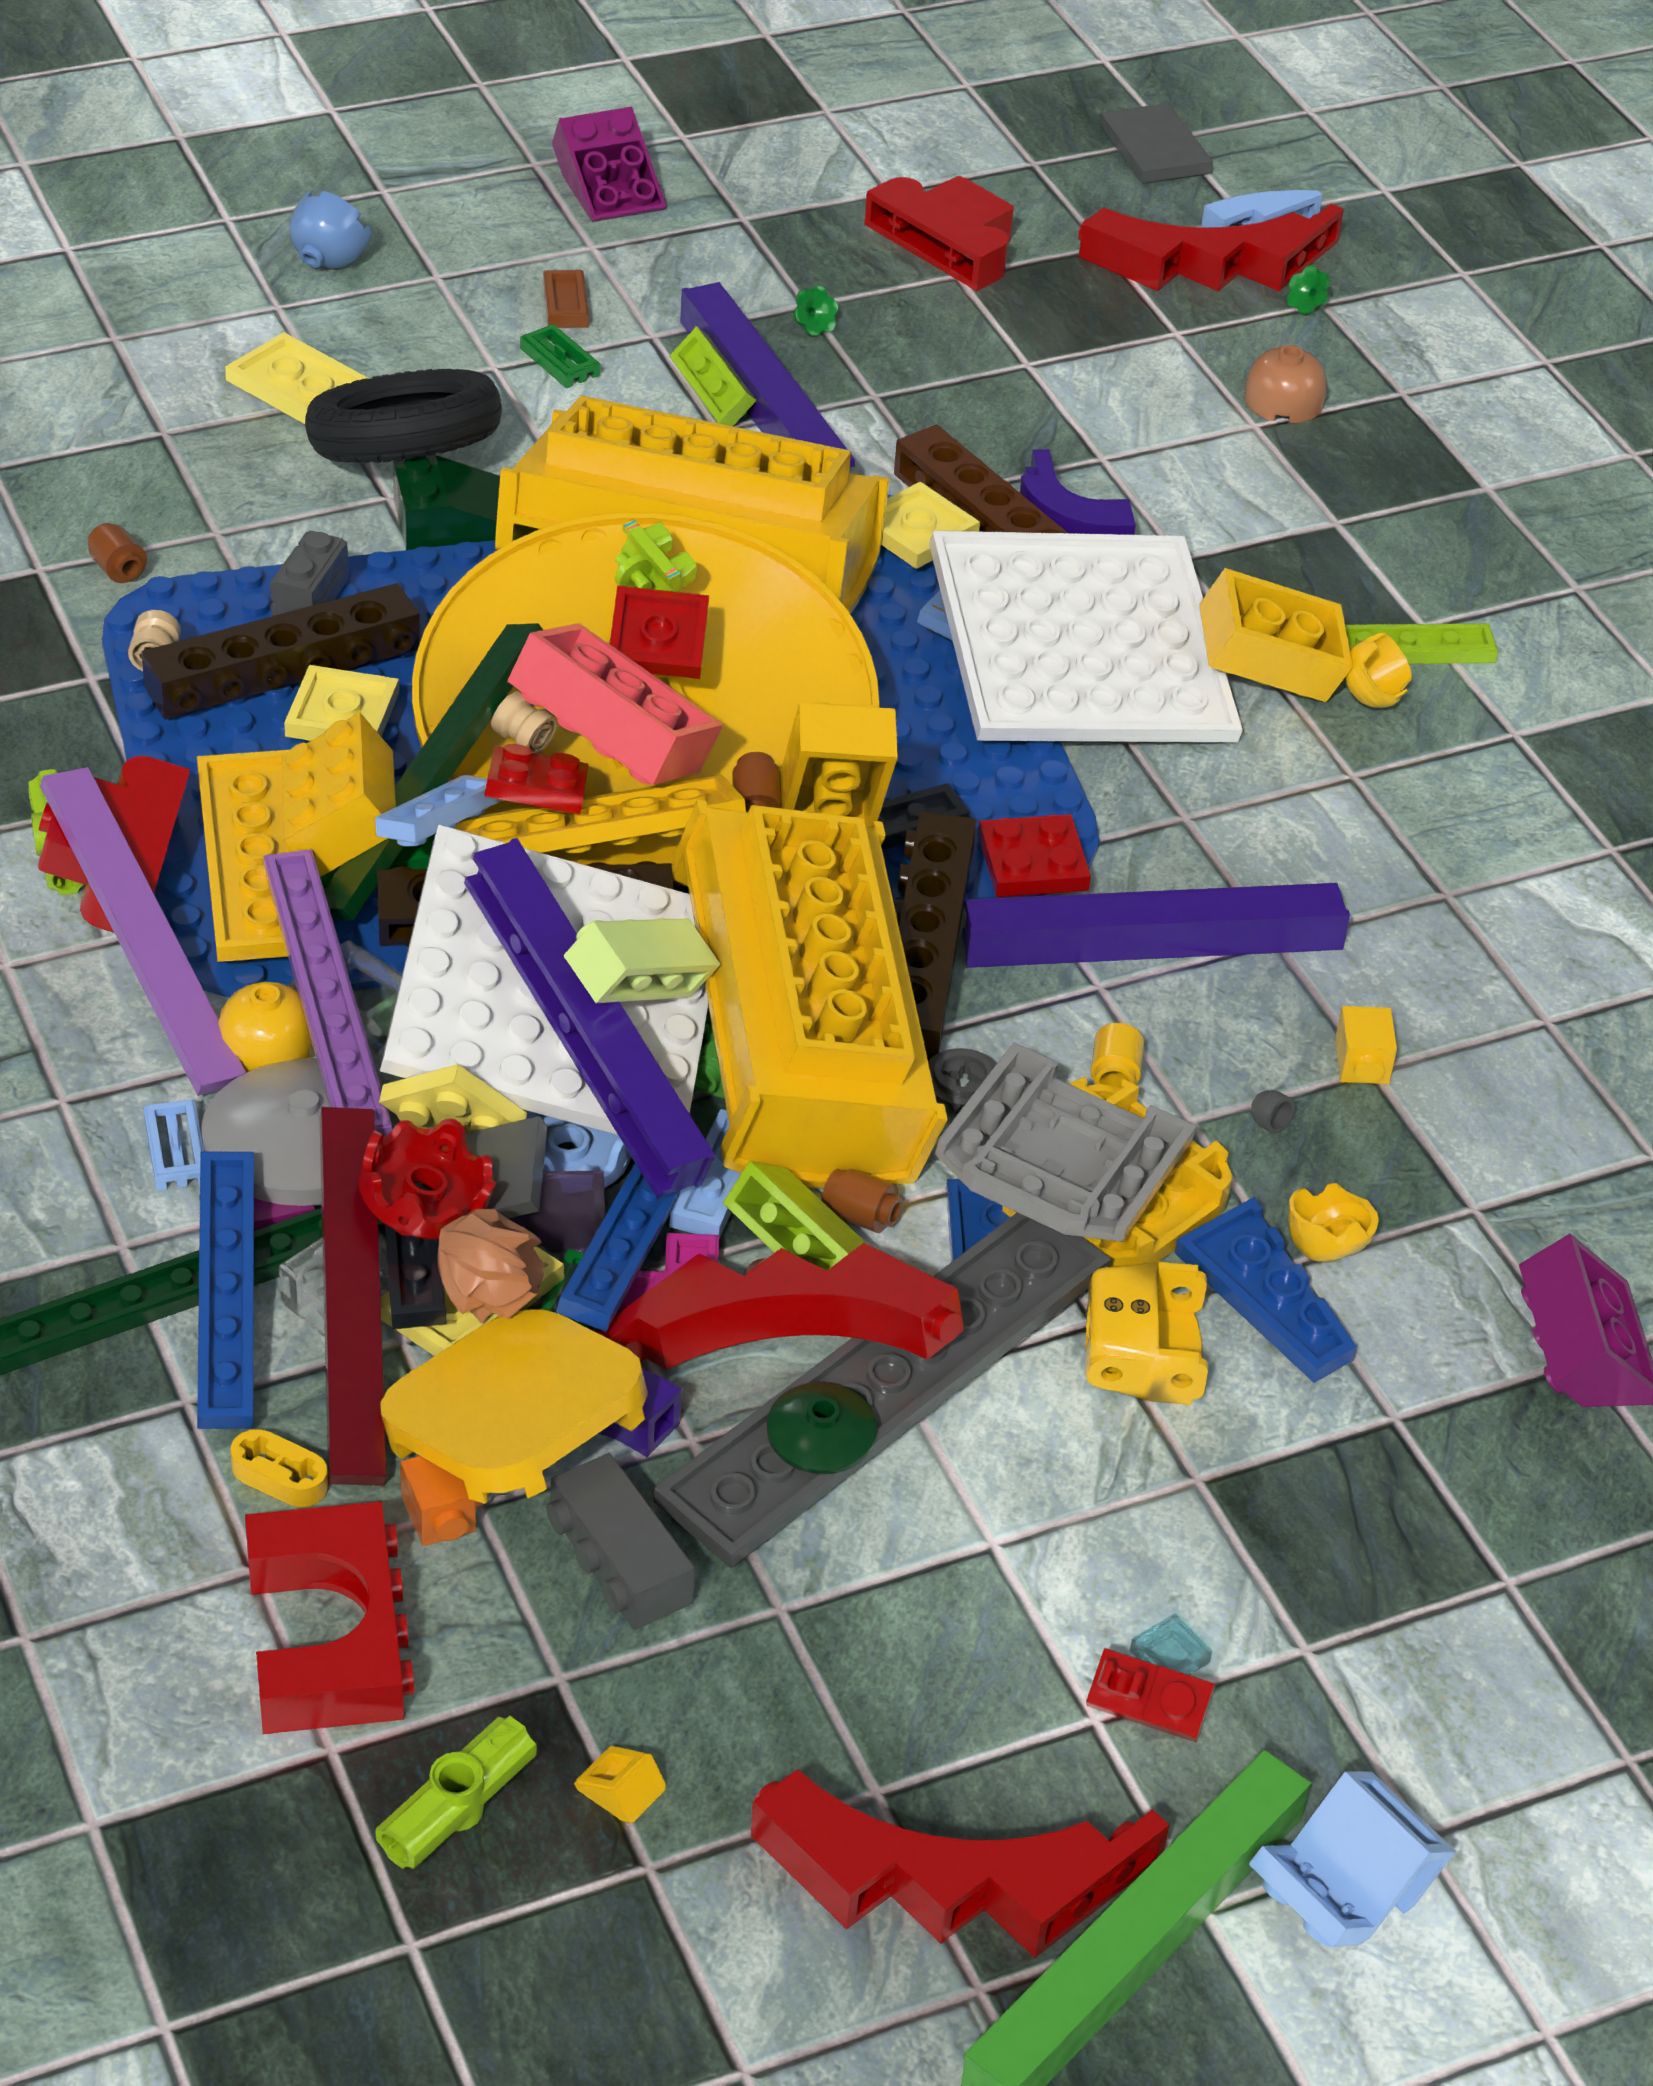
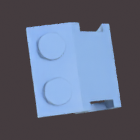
[1249,1771,1456,1947]

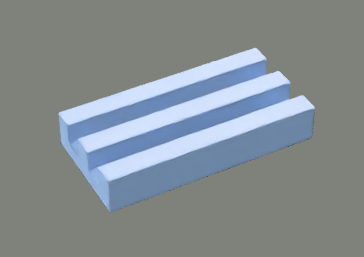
[143,1099,204,1191]

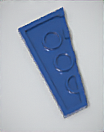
[1175,1197,1356,1383]

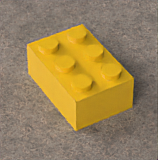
[1199,568,1353,702]
[780,701,898,827]
[282,712,396,877]

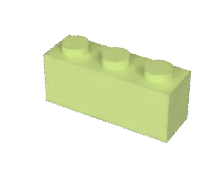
[563,918,721,1003]

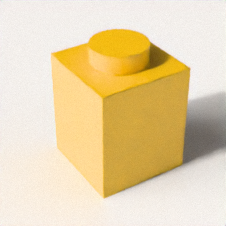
[1335,1006,1397,1084]

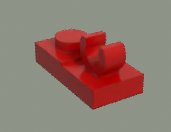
[1086,1648,1215,1743]

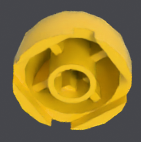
[218,982,315,1073]

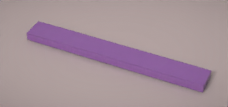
[40,767,246,1096]
[263,849,392,1137]

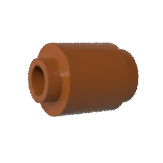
[88,523,147,583]
[732,752,781,813]
[822,1168,903,1233]

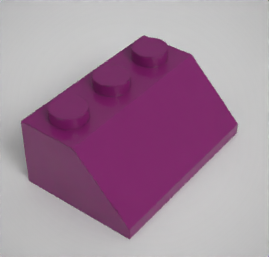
[1519,1233,1653,1407]

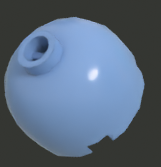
[289,191,372,269]

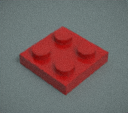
[610,586,709,679]
[484,744,589,815]
[978,814,1091,897]

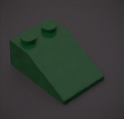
[393,455,500,550]

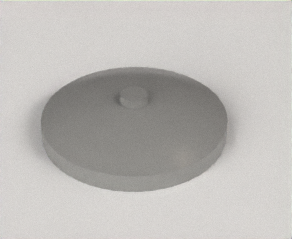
[201,1058,400,1206]

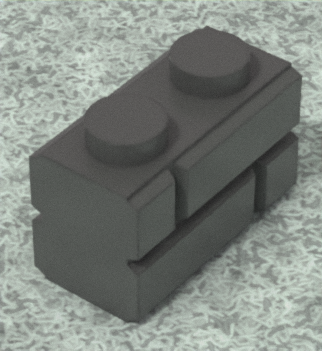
[270,531,349,616]

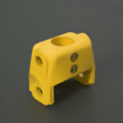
[1085,1262,1208,1405]

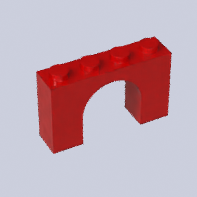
[245,1501,414,1734]

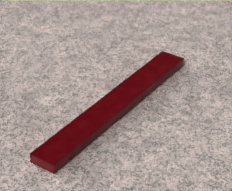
[319,1107,386,1486]

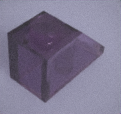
[508,1171,605,1253]

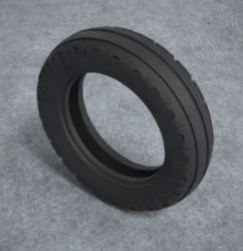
[305,369,502,463]

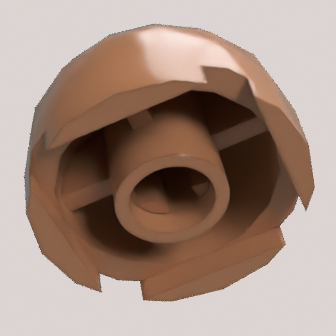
[1244,345,1327,423]

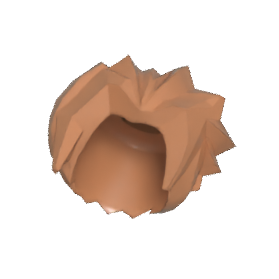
[438,1209,544,1324]

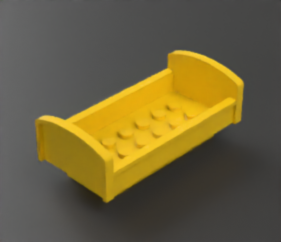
[495,395,890,614]
[672,800,948,1189]

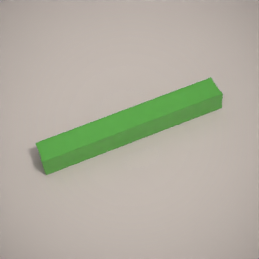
[961,1750,1312,2086]

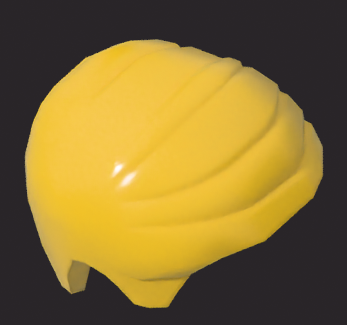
[1345,633,1412,708]
[1288,1183,1379,1263]

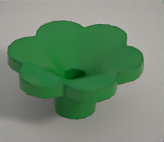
[1287,265,1331,315]
[793,285,838,337]

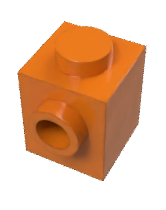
[400,1456,483,1547]

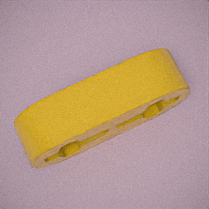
[230,1429,328,1508]

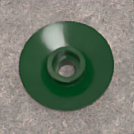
[767,1382,877,1474]

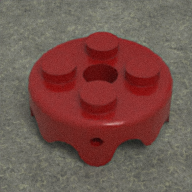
[358,1118,497,1240]

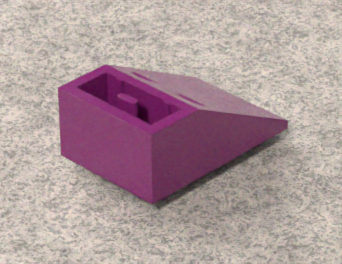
[552,107,667,222]

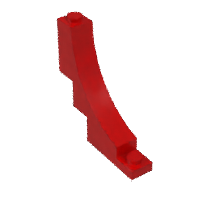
[1078,203,1344,291]
[594,1242,964,1370]
[750,1769,1169,1958]

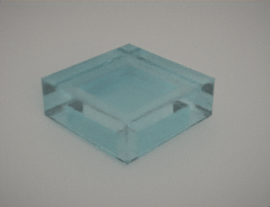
[1130,1613,1212,1675]

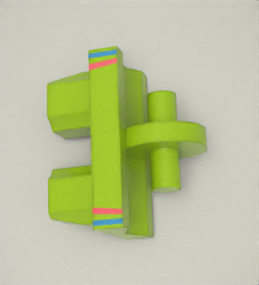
[614,519,697,592]

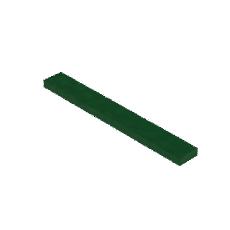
[324,623,543,920]
[0,1207,386,1375]

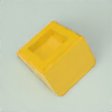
[574,1746,666,1824]

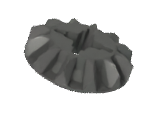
[928,1048,997,1112]

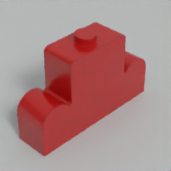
[864,176,1014,291]
[38,756,191,933]

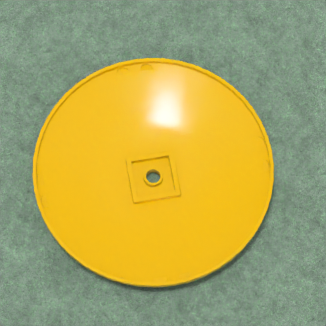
[412,513,879,888]

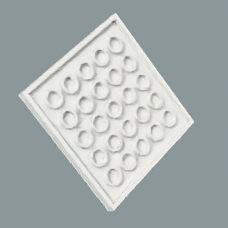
[929,531,1243,742]
[380,825,708,1135]

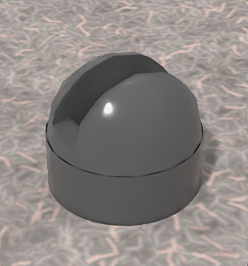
[1251,1090,1295,1134]

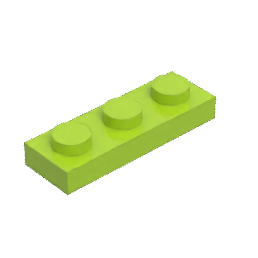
[669,326,757,426]

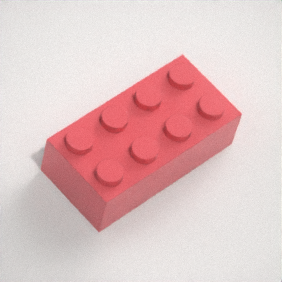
[507,623,723,785]

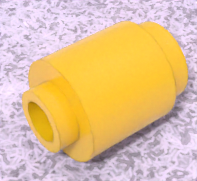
[1091,1023,1144,1087]

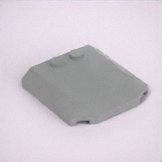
[935,1042,1197,1242]

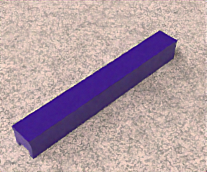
[680,282,855,468]
[464,838,716,1198]
[962,883,1350,968]

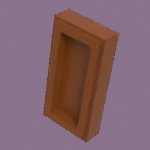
[543,270,589,328]

